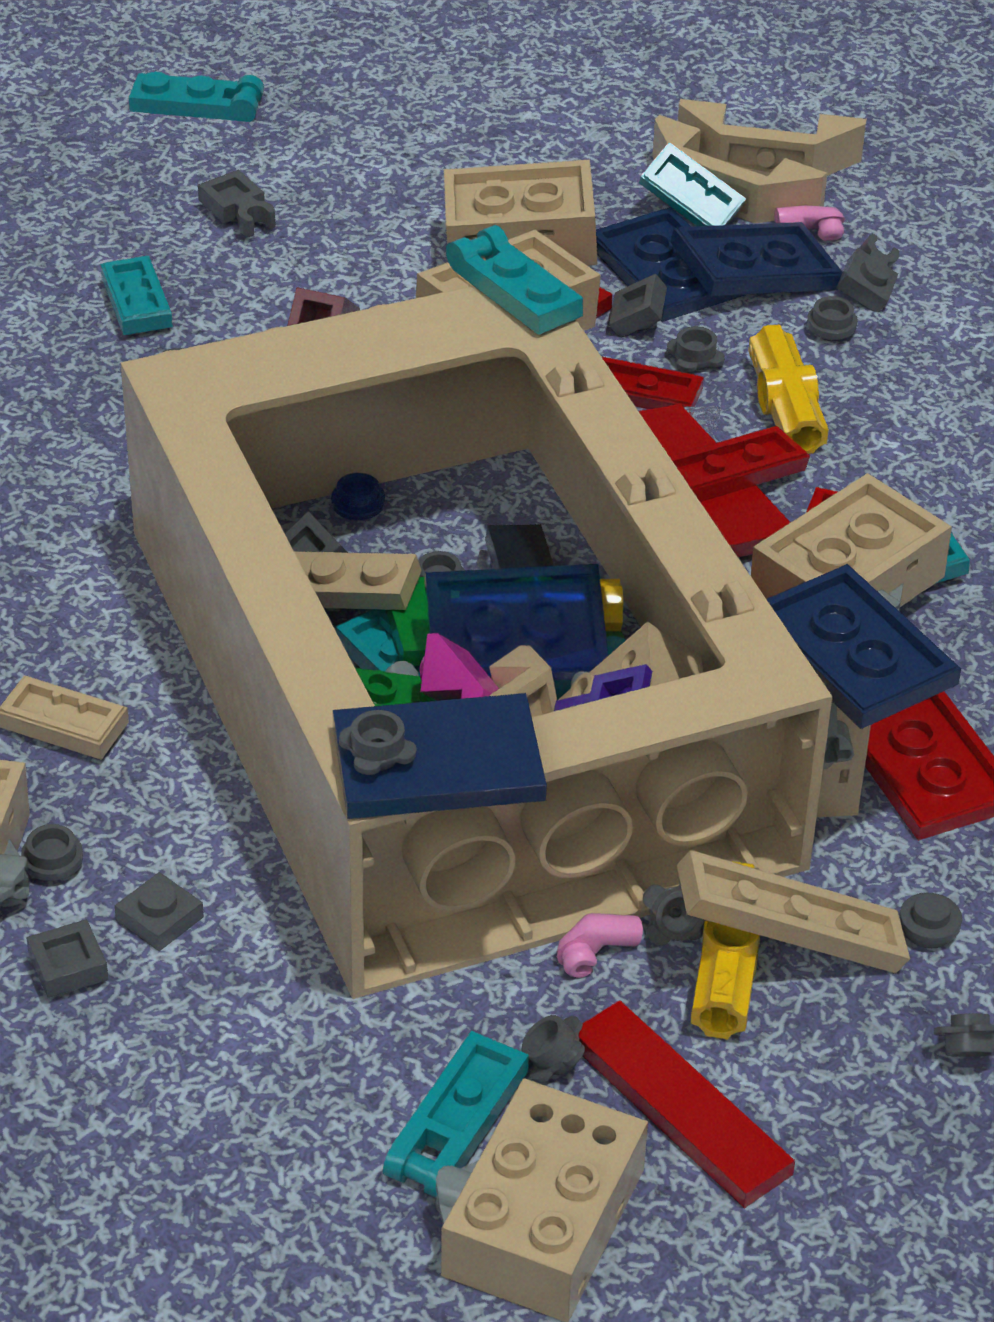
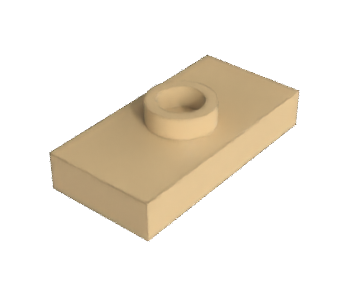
[0,675,129,760]

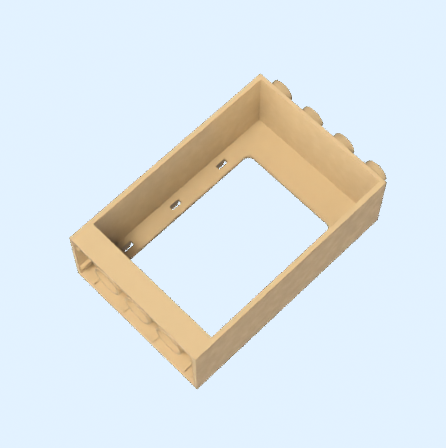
[120,286,832,999]

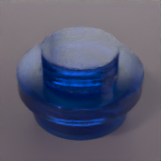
[331,473,385,520]

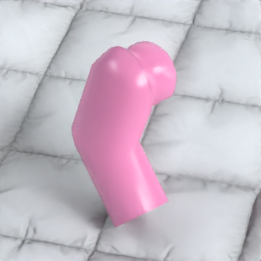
[774,205,845,241]
[557,913,643,978]

